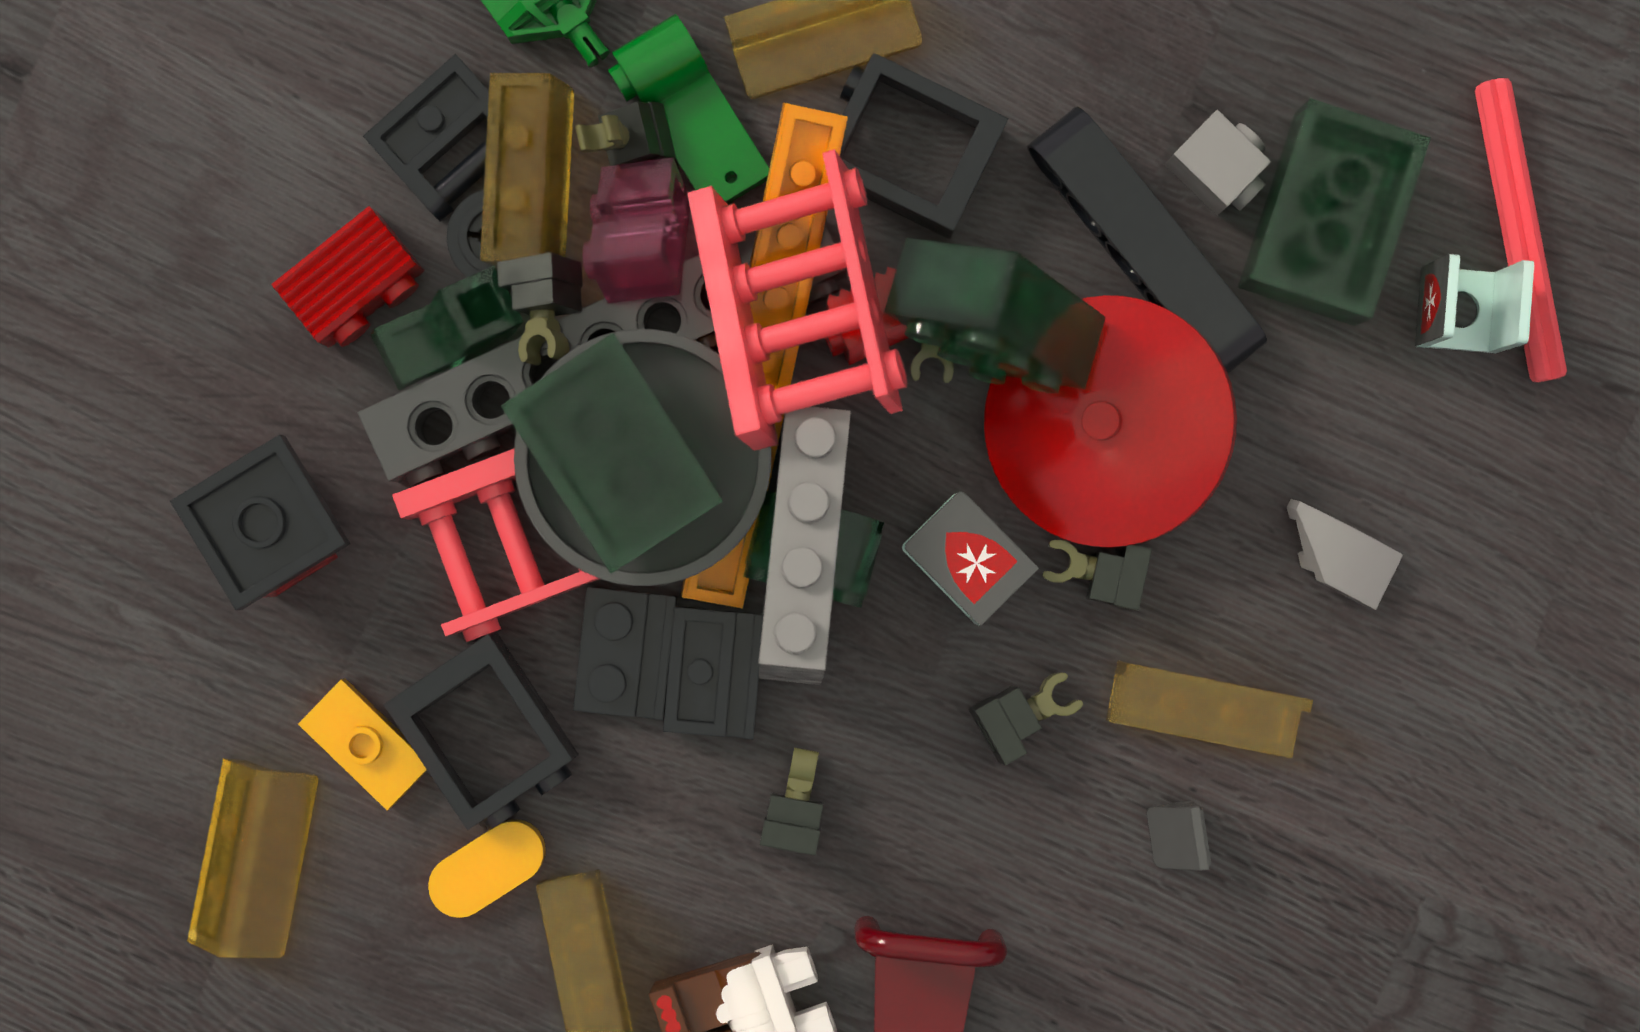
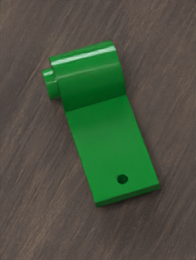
[608,14,769,204]

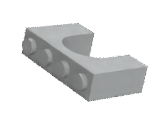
[759,407,851,685]

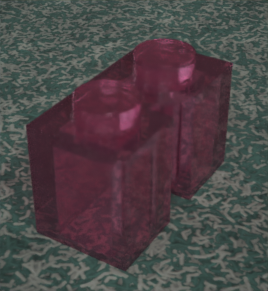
[582,158,690,303]

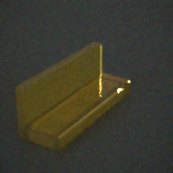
[724,0,922,99]
[480,73,574,264]
[1106,660,1313,758]
[187,758,319,958]
[536,869,633,1032]

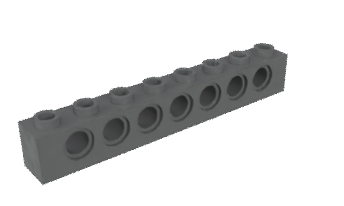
[357,225,846,488]

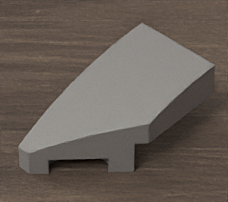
[1287,499,1403,610]

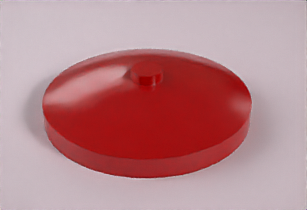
[984,295,1237,547]

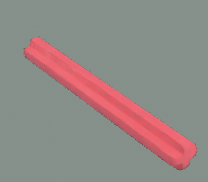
[1475,78,1567,382]

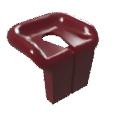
[854,916,1007,1032]

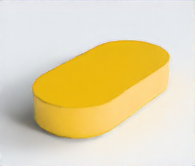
[428,819,546,918]

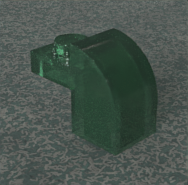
[370,265,524,390]

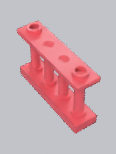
[687,149,907,451]
[392,449,600,643]

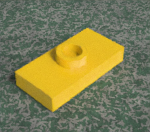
[298,678,427,810]

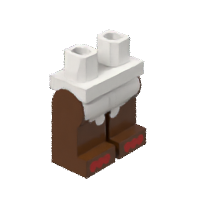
[649,944,837,1032]

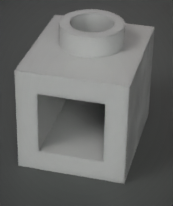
[1164,110,1271,215]

